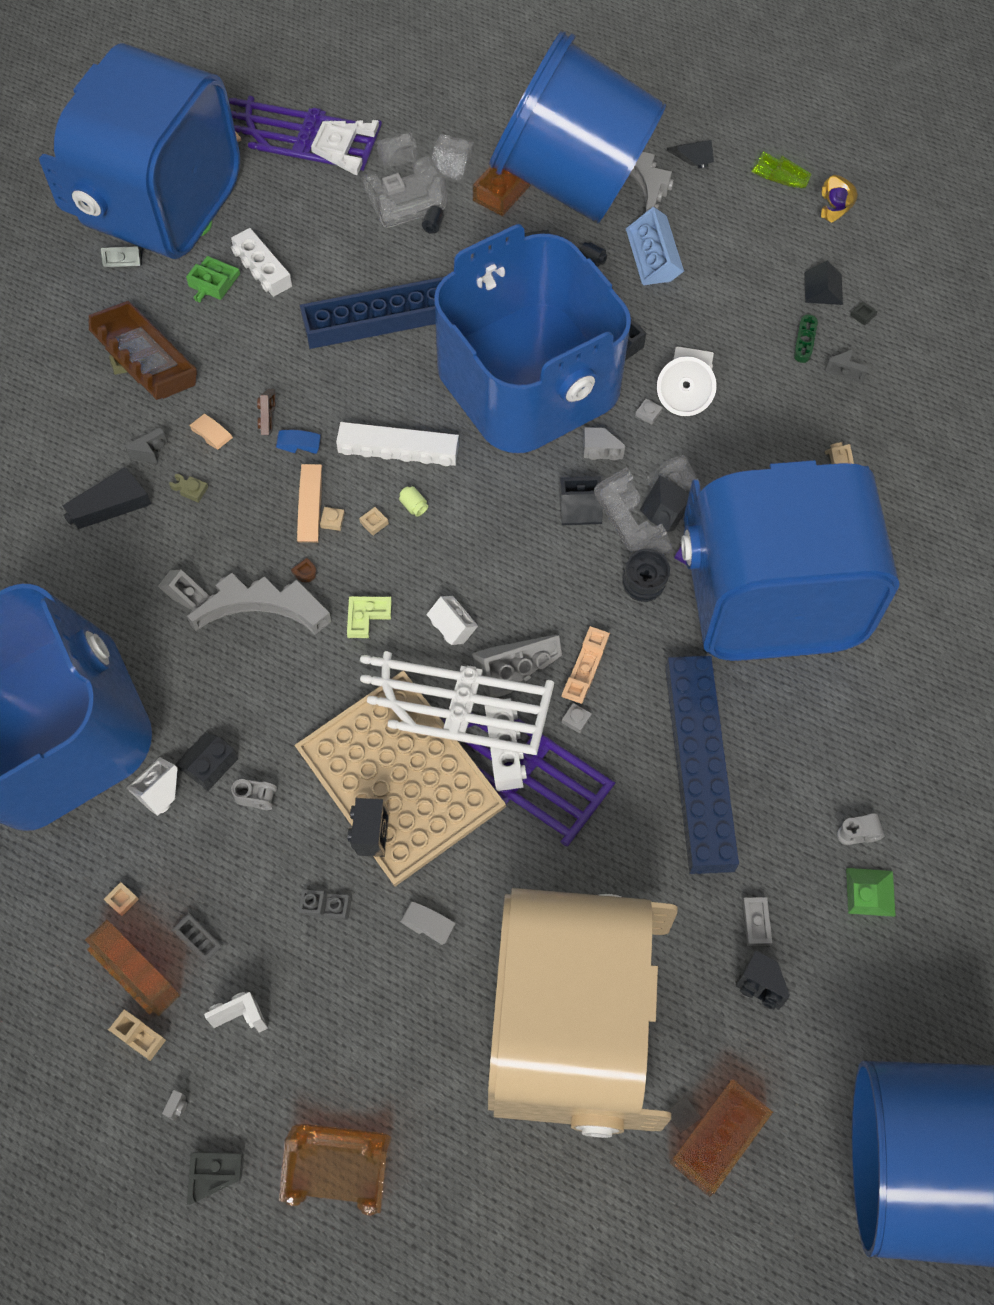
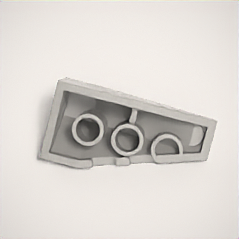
[472,634,562,698]

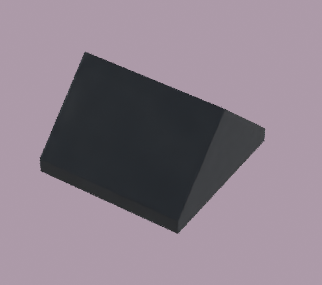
[804,260,843,305]

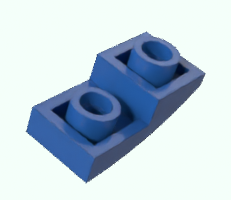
[276,430,320,454]

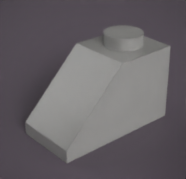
[158,570,210,610]

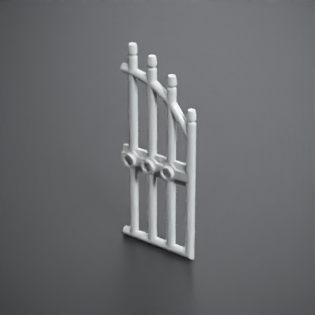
[360,651,554,755]

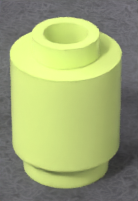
[399,486,428,517]

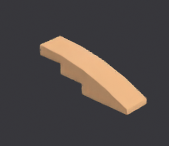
[297,464,322,543]

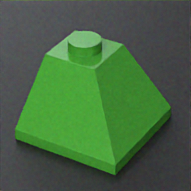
[846,868,896,917]

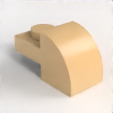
[108,1009,166,1061]

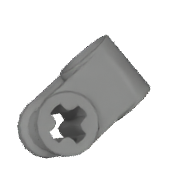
[231,779,277,810]
[837,814,885,845]

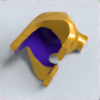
[821,175,858,223]

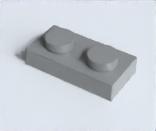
[742,897,772,946]

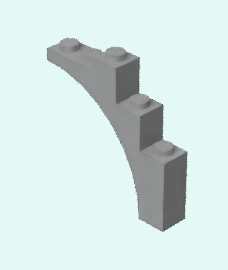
[630,152,674,212]
[187,573,331,635]

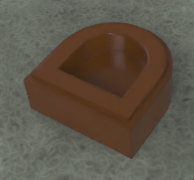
[291,558,317,583]

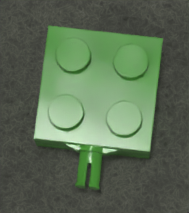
[186,256,240,303]

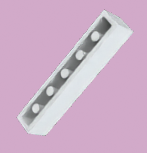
[336,422,459,466]

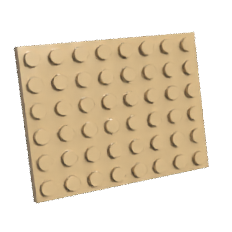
[295,671,506,887]

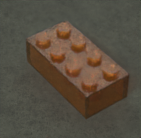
[473,167,531,216]
[85,920,180,1017]
[669,1079,773,1197]

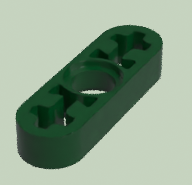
[794,314,818,363]

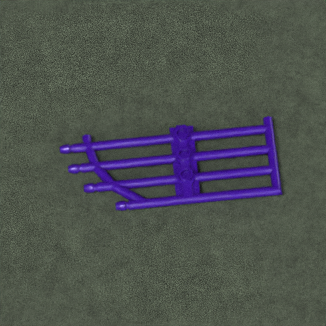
[229,96,382,171]
[440,712,615,847]

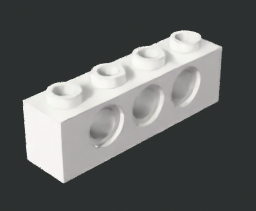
[231,228,292,297]
[485,698,527,791]

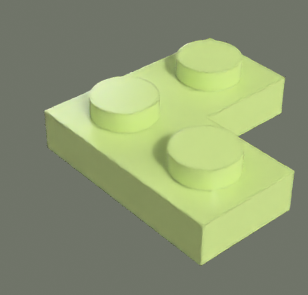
[347,597,392,638]

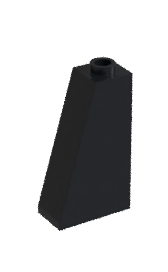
[62,467,151,530]

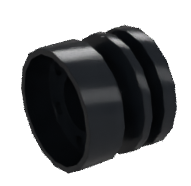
[622,549,670,602]

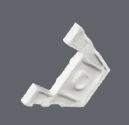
[311,120,379,175]

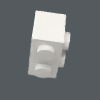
[426,596,478,645]

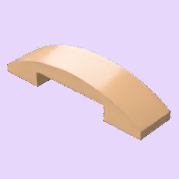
[561,626,610,704]

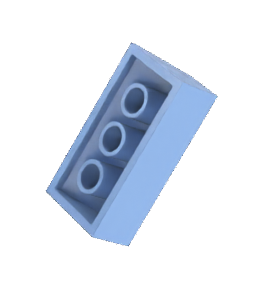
[626,207,684,285]

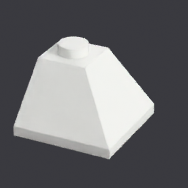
[126,757,177,816]

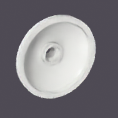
[657,356,716,416]

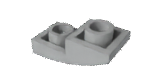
[400,902,455,945]

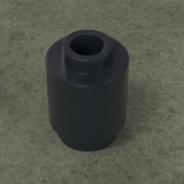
[422,205,444,234]
[580,242,607,267]

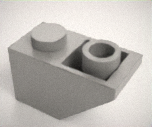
[583,428,625,460]

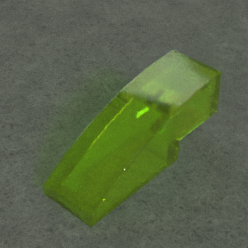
[751,151,812,188]

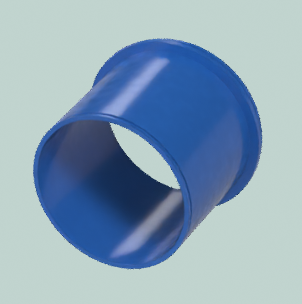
[489,31,666,224]
[852,1061,994,1267]

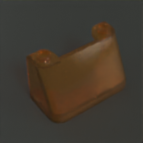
[279,1124,391,1215]

